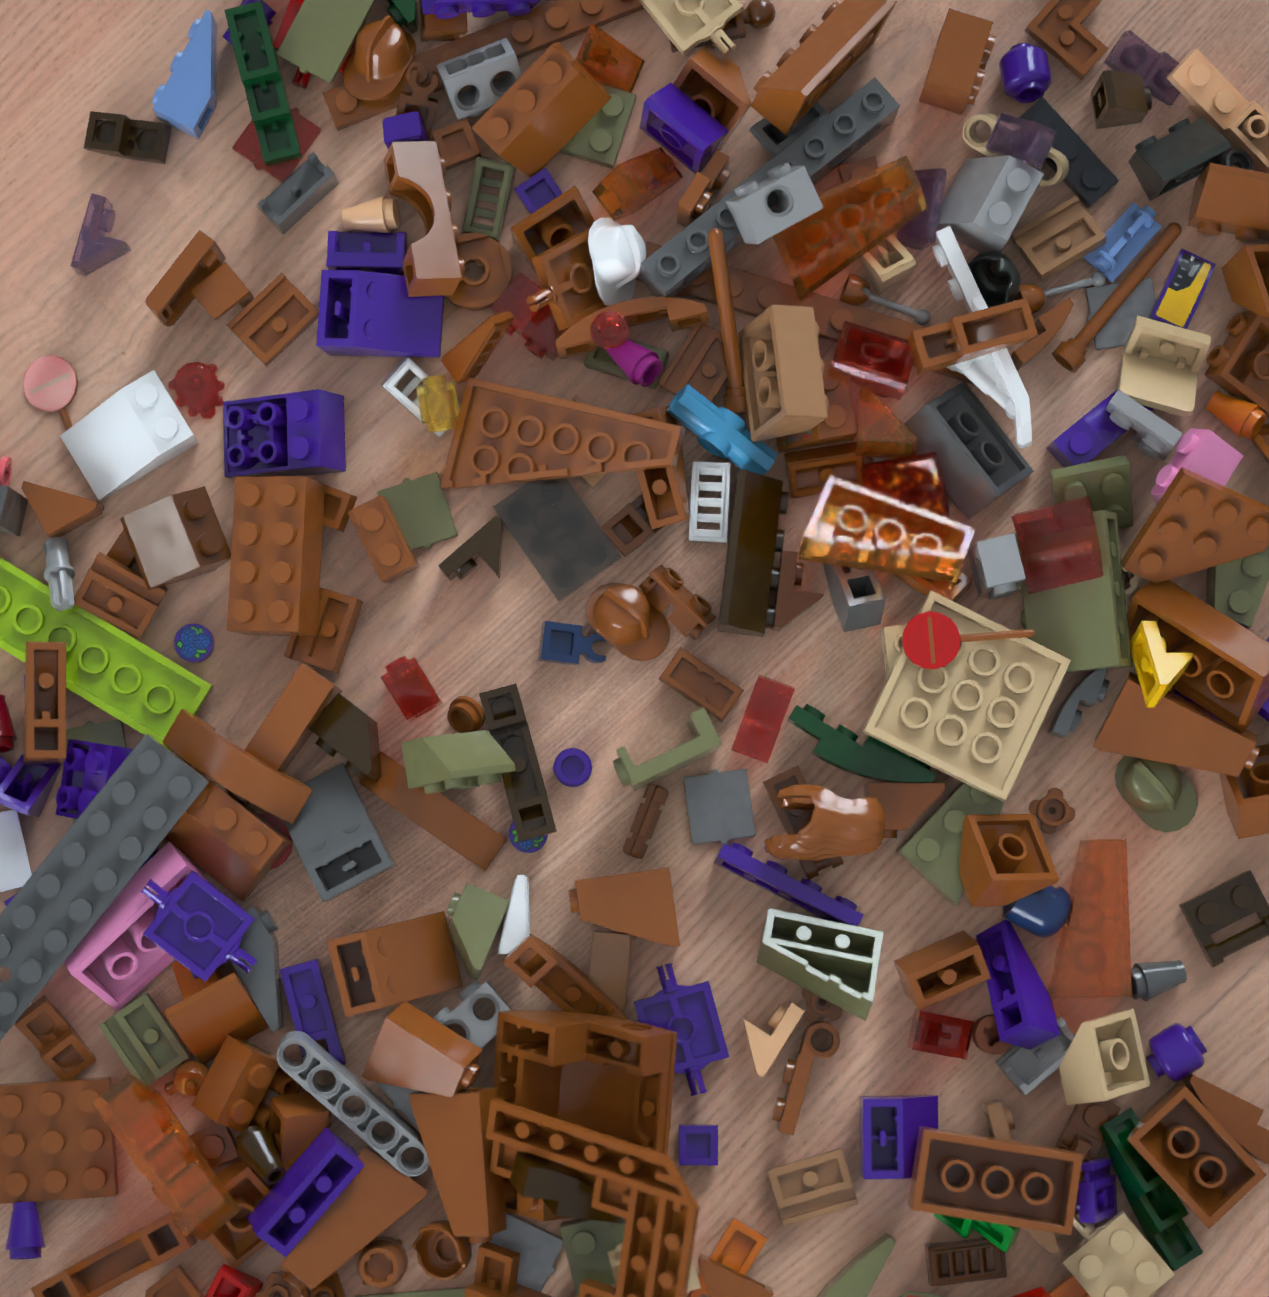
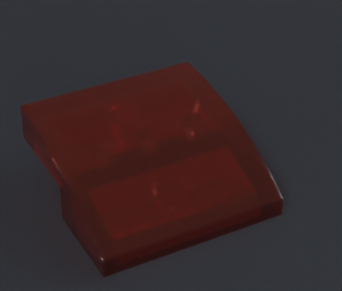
[860,452,952,545]
[1011,496,1103,594]

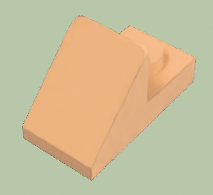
[742,1001,805,1078]

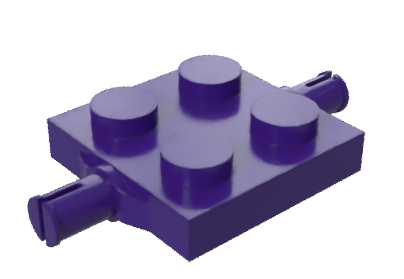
[141,870,257,982]
[634,963,729,1096]

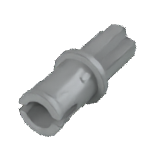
[43,537,75,611]

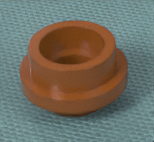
[447,696,485,733]

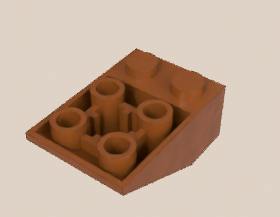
[327,911,463,1017]

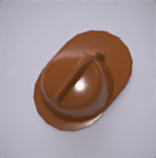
[343,15,417,101]
[586,582,670,661]

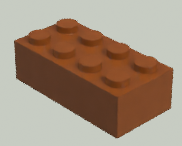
[227,477,325,636]
[908,1126,1083,1235]

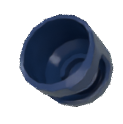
[1002,886,1072,938]

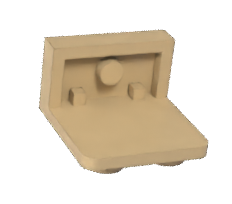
[1118,315,1211,417]

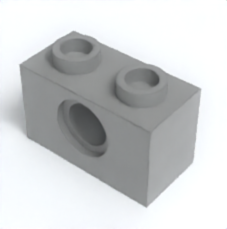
[725,162,824,244]

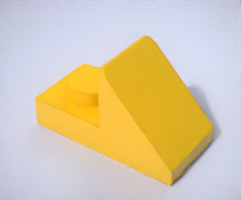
[1130,621,1194,708]

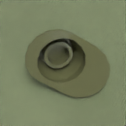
[1115,755,1198,832]

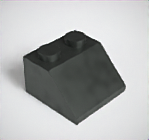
[1128,117,1232,201]

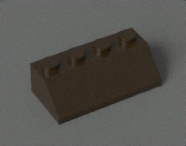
[717,470,789,637]

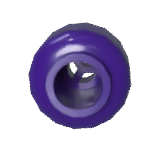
[999,43,1052,103]
[1146,1023,1207,1082]

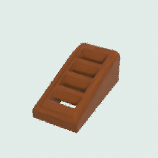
[441,311,515,383]

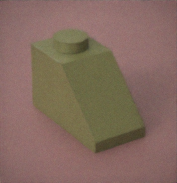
[446,883,510,981]

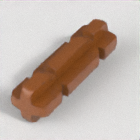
[623,784,669,859]

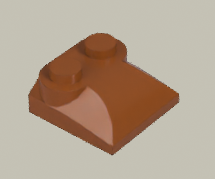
[184,1161,272,1269]

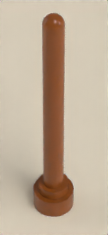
[1052,222,1182,373]
[708,228,748,413]

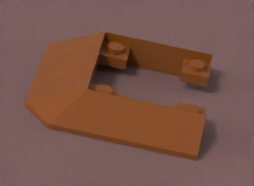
[464,1098,699,1297]

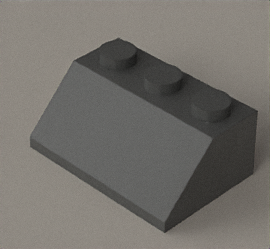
[898,381,1034,520]

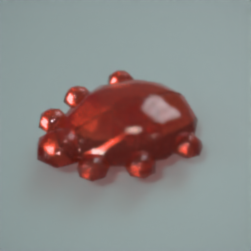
[168,362,225,419]

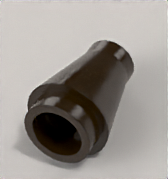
[236,1125,286,1185]

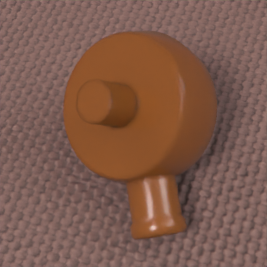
[164,1061,209,1096]

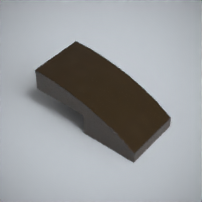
[84,111,172,164]

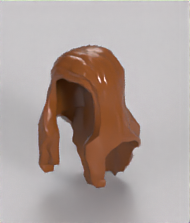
[764,785,885,861]

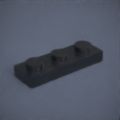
[1013,97,1119,209]

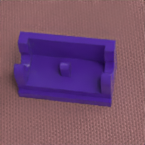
[326,231,407,276]

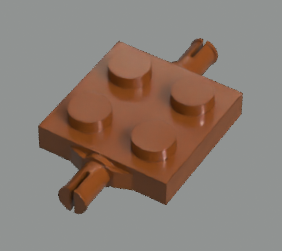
[526,229,608,330]

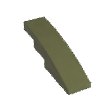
[816,1233,896,1297]

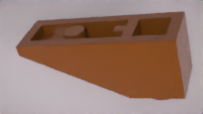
[631,406,689,529]
[23,642,66,764]

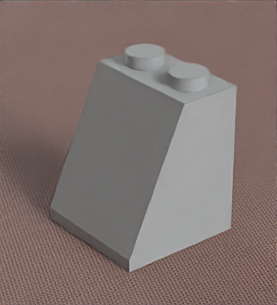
[929,155,1044,253]

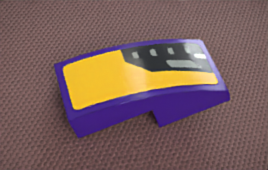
[1149,248,1216,329]

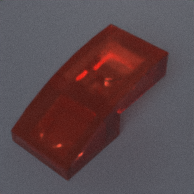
[731,674,795,763]

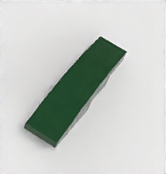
[224,1,303,167]
[1099,1108,1204,1272]

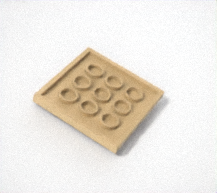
[862,591,1071,802]

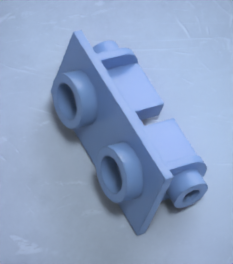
[1084,202,1162,283]

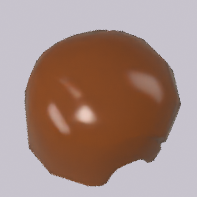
[413,1220,472,1281]

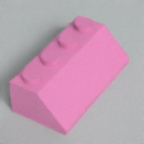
[64,841,216,1012]

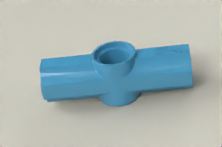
[666,384,777,475]

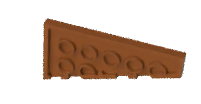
[440,377,686,490]

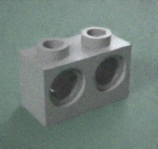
[436,37,522,120]
[968,533,1026,600]
[433,980,513,1048]

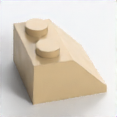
[1059,1008,1151,1105]

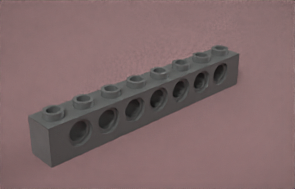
[639,78,900,297]

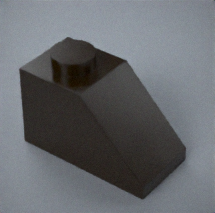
[1091,70,1152,129]

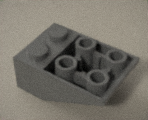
[284,763,397,902]

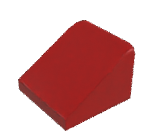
[204,1264,264,1297]

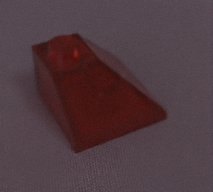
[830,320,914,400]

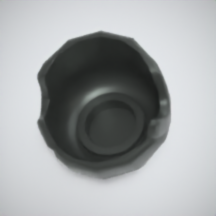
[968,251,1021,308]

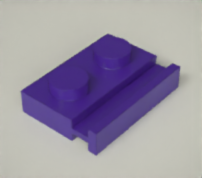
[1075,1157,1117,1223]

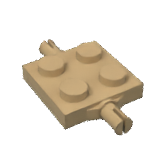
[638,0,743,56]
[1061,1210,1175,1297]

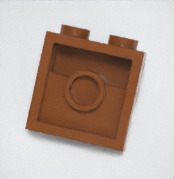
[1204,311,1269,417]

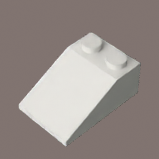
[60,370,199,501]

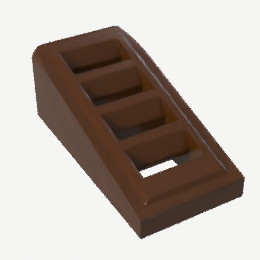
[925,1238,1007,1286]

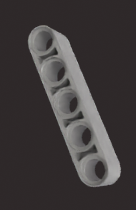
[277,1030,430,1177]

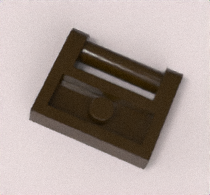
[1179,870,1269,968]

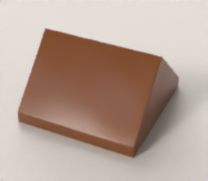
[510,186,595,277]

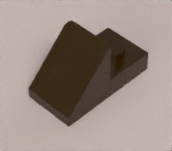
[438,515,503,581]

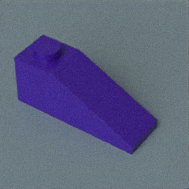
[1047,389,1154,467]
[976,920,1060,1050]

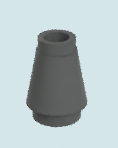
[1125,960,1187,1001]

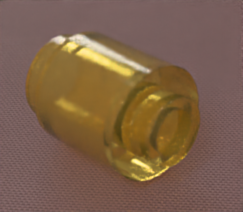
[416,374,460,432]

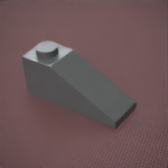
[812,507,886,632]
[229,906,284,1032]

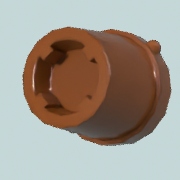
[356,1236,408,1289]

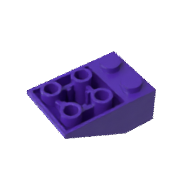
[316,270,444,358]
[223,389,346,478]

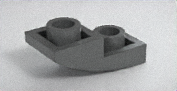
[1047,668,1110,739]

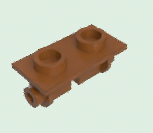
[639,564,716,640]

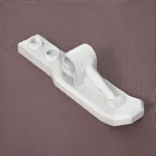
[932,226,1032,449]

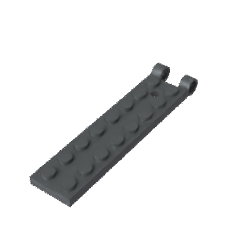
[0,733,209,1041]

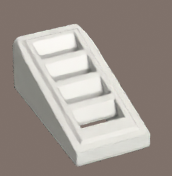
[380,357,461,437]
[689,461,731,543]
[498,875,530,954]

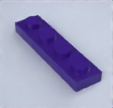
[714,843,864,926]

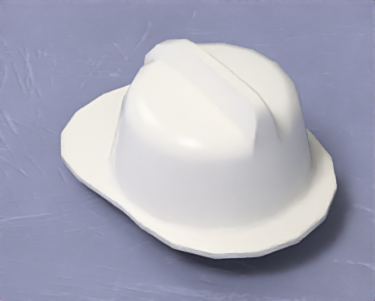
[588,218,647,306]

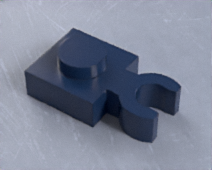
[538,621,607,665]

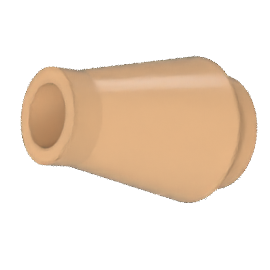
[342,195,401,233]

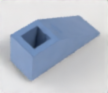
[152,10,217,140]

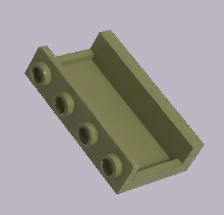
[1015,510,1133,673]
[613,707,722,791]

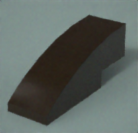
[510,1151,626,1224]

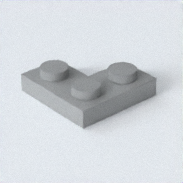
[1105,389,1183,460]

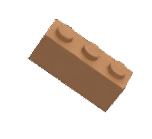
[738,305,829,442]

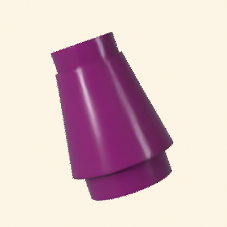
[606,335,663,387]

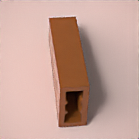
[230,662,342,805]
[1093,672,1260,777]
[409,1087,507,1243]
[280,1146,428,1292]

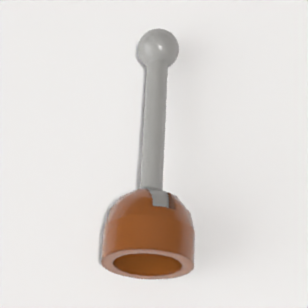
[1015,272,1106,314]
[839,273,930,325]

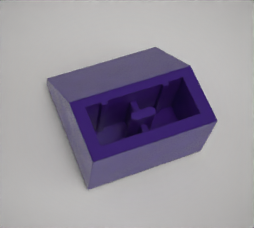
[55,739,133,819]
[859,1095,938,1179]

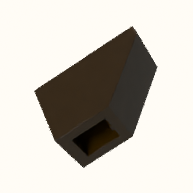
[310,693,382,782]

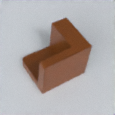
[190,262,254,320]

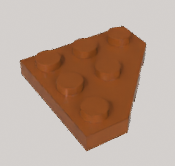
[1121,467,1269,583]

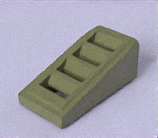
[462,156,517,240]

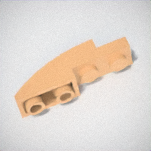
[1166,48,1269,173]

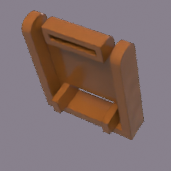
[146,230,226,327]

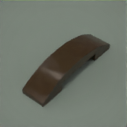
[479,683,557,842]

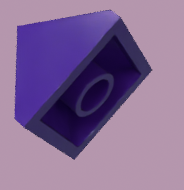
[640,83,729,175]

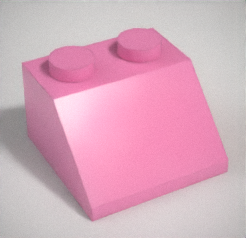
[1150,428,1244,505]

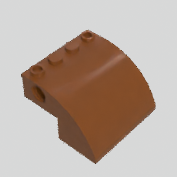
[493,1010,677,1181]

